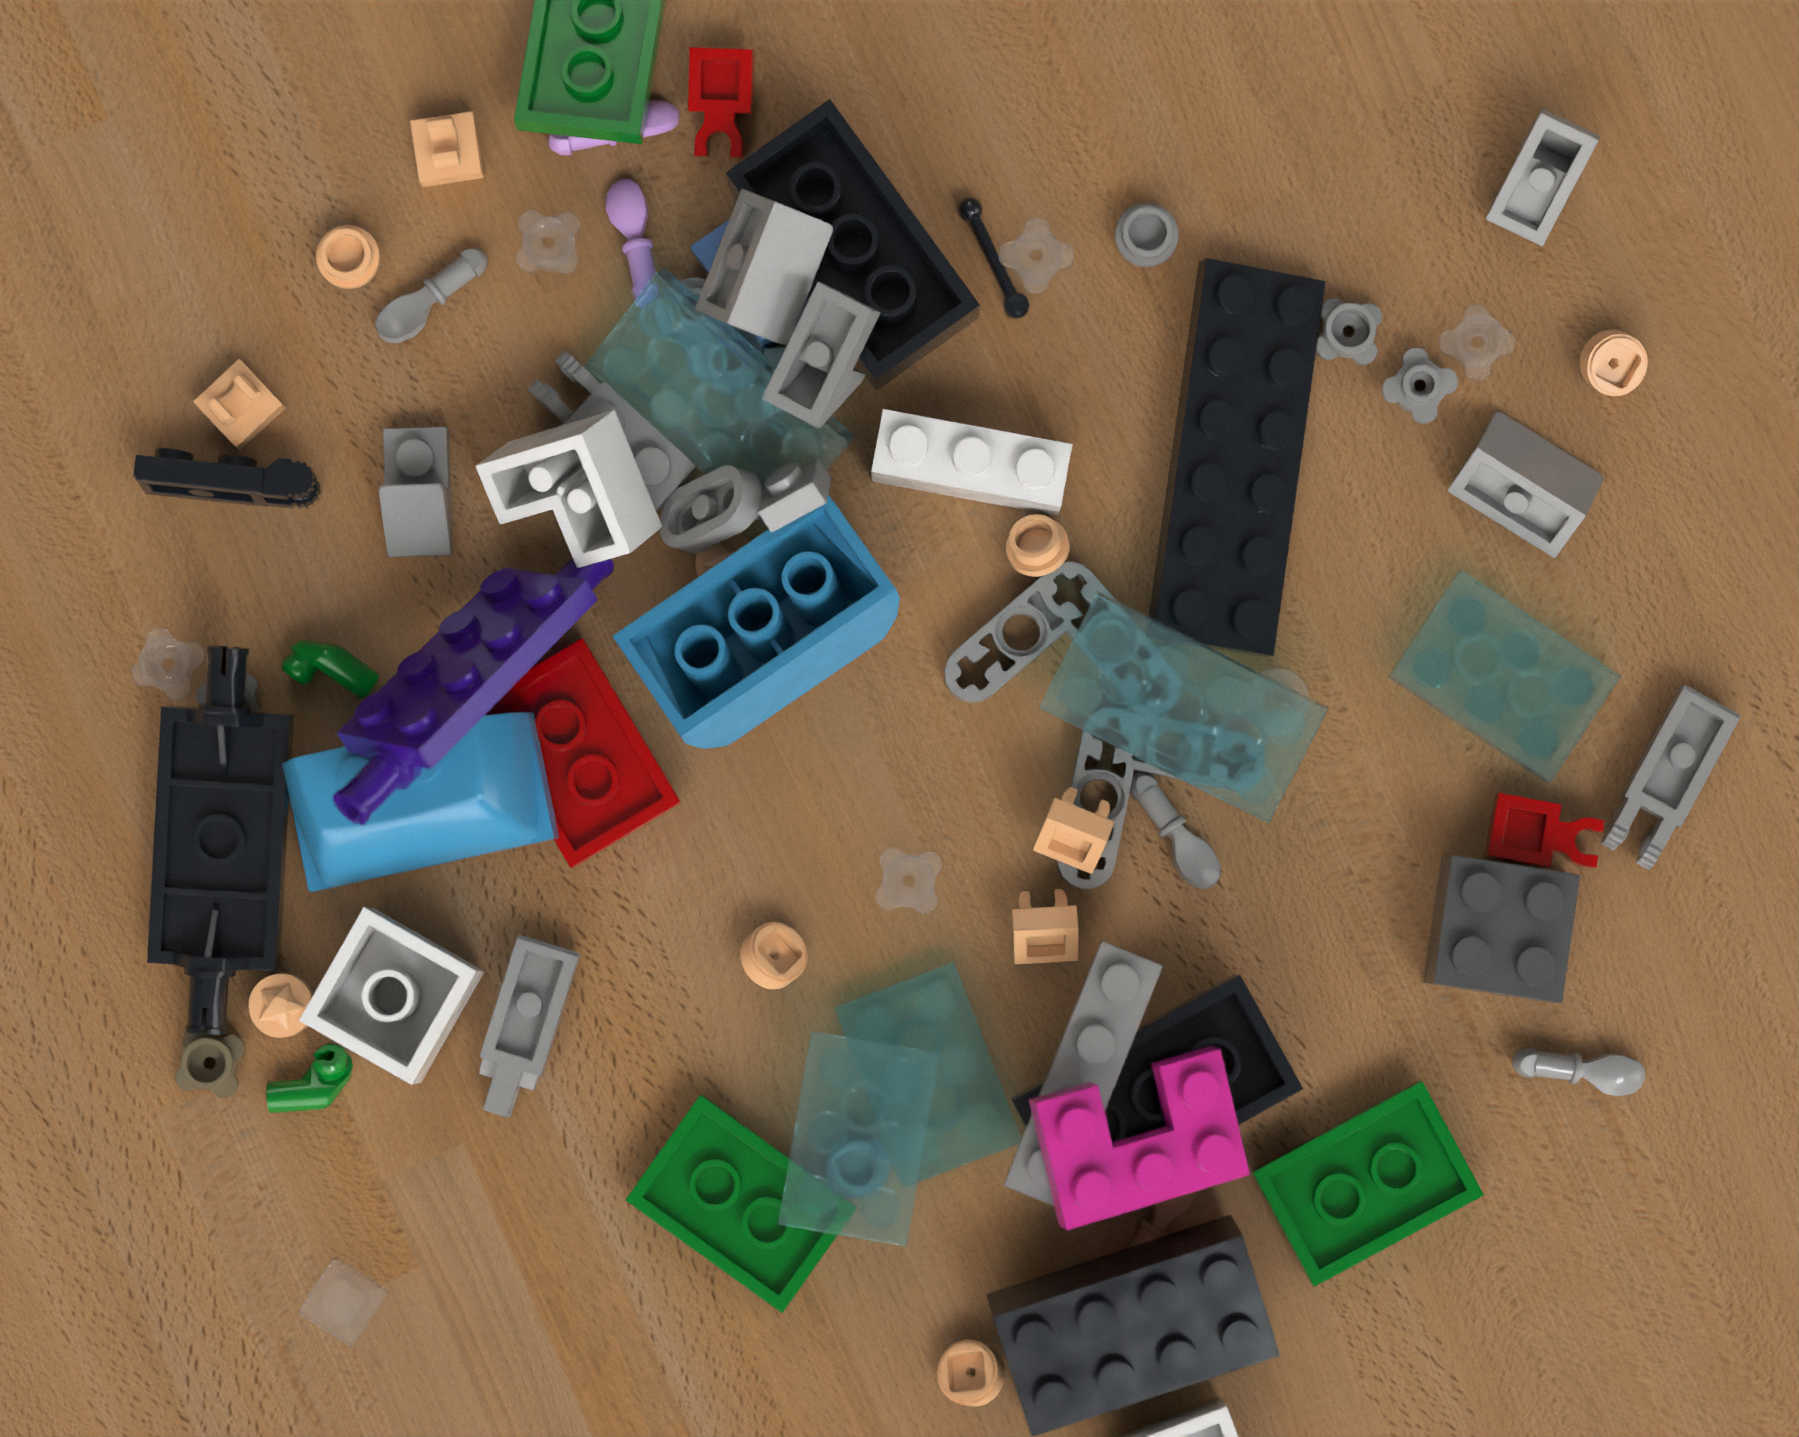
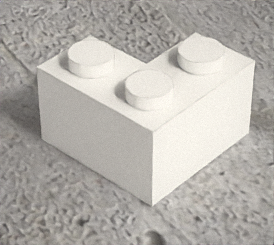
[475,409,662,568]

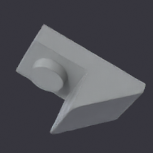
[1486,108,1600,246]
[761,282,881,428]
[379,427,453,558]

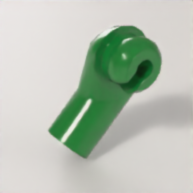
[281,639,379,700]
[266,1043,353,1113]

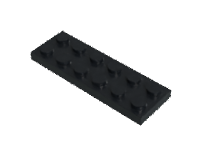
[1146,258,1326,657]

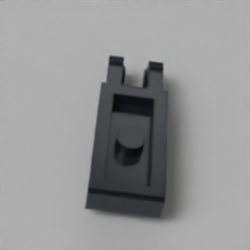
[133,448,321,509]

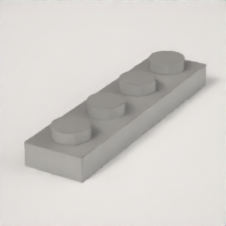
[1003,941,1163,1206]

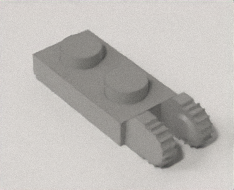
[528,351,698,512]
[1600,685,1741,870]

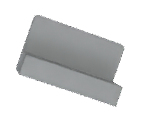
[695,189,833,345]
[1447,412,1604,558]

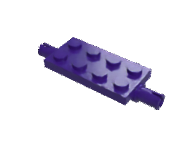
[333,557,614,825]

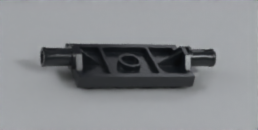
[147,646,294,1035]

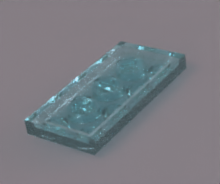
[584,269,856,529]
[1039,591,1328,824]

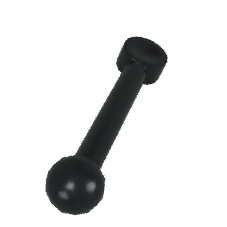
[957,197,1029,319]

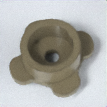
[175,1030,245,1098]

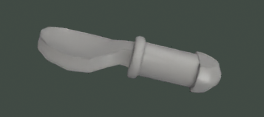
[375,248,488,343]
[1130,772,1221,890]
[1512,1048,1645,1096]

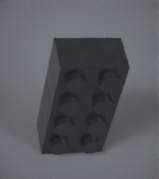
[726,99,980,391]
[1010,975,1303,1142]
[986,1215,1280,1437]

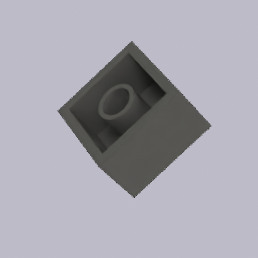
[1423,855,1580,1003]

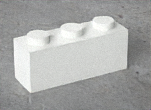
[871,409,1073,516]

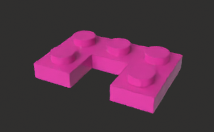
[1029,1046,1250,1230]

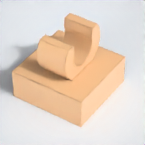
[410,111,484,187]
[193,359,286,450]
[1033,787,1115,874]
[1012,889,1078,965]

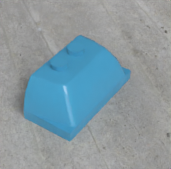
[612,494,900,749]
[282,712,559,892]

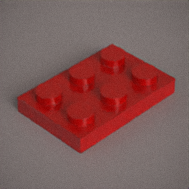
[484,638,682,869]

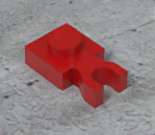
[688,47,755,158]
[1484,793,1605,869]

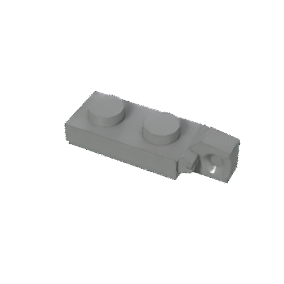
[479,934,581,1118]

